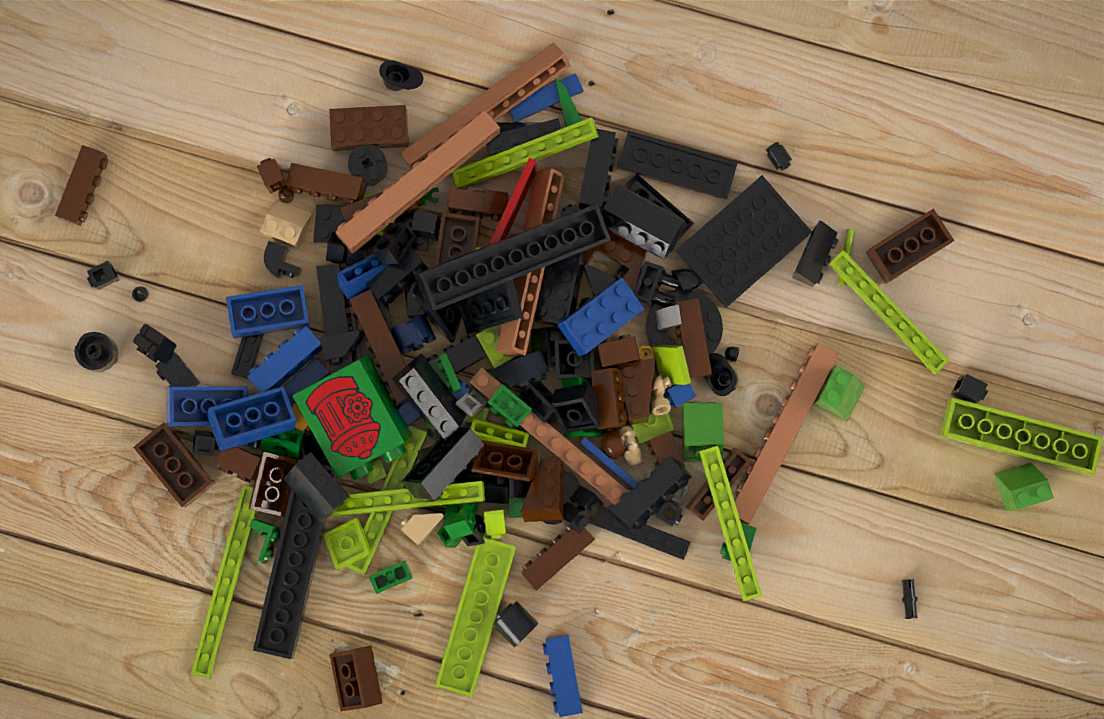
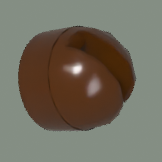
[278,187,294,203]

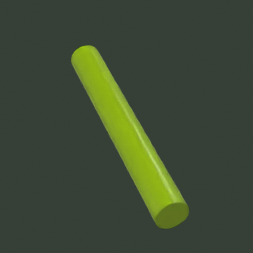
[838,229,855,286]

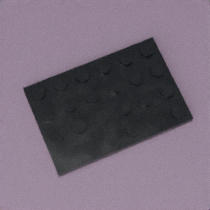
[676,175,812,308]

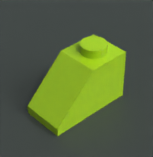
[484,510,506,539]

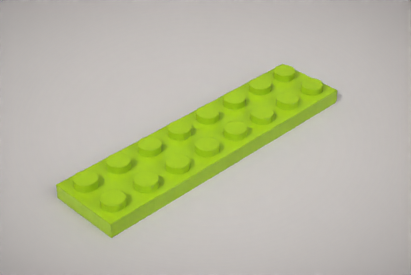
[435,537,516,697]

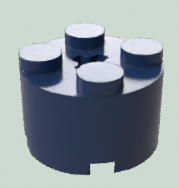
[391,314,436,355]

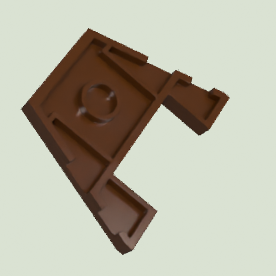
[584,229,647,293]

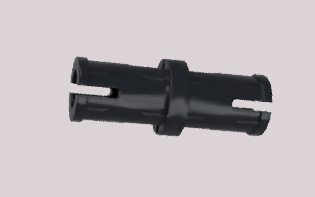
[902,579,918,619]

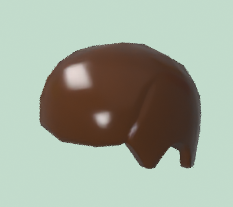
[601,428,625,460]

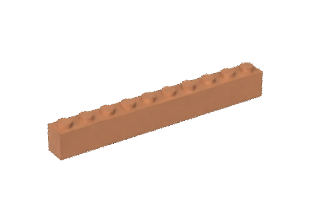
[400,43,571,170]
[336,110,500,254]
[496,168,565,357]
[734,343,839,524]
[469,368,630,505]

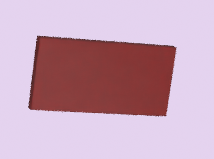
[489,157,537,244]

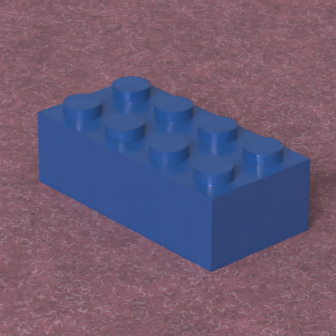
[557,278,645,356]
[226,285,310,339]
[247,326,323,393]
[166,386,248,426]
[208,386,297,451]

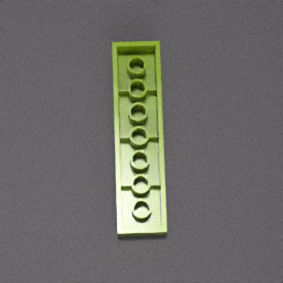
[939,398,1103,476]

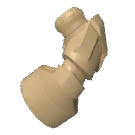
[651,375,672,415]
[618,426,643,467]

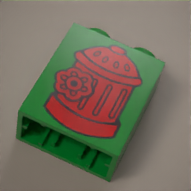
[293,355,412,480]

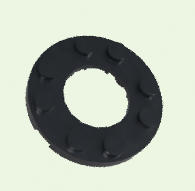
[646,289,723,355]

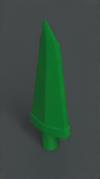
[555,78,582,127]

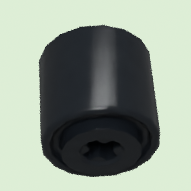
[493,601,539,648]

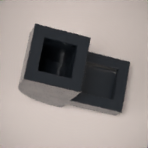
[264,241,302,278]

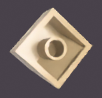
[260,200,312,249]
[401,513,445,545]

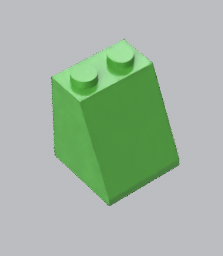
[813,366,865,421]
[682,402,724,462]
[994,463,1054,511]

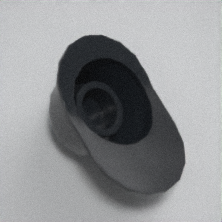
[379,60,424,91]
[704,353,738,396]

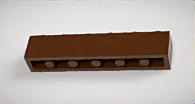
[349,290,408,406]

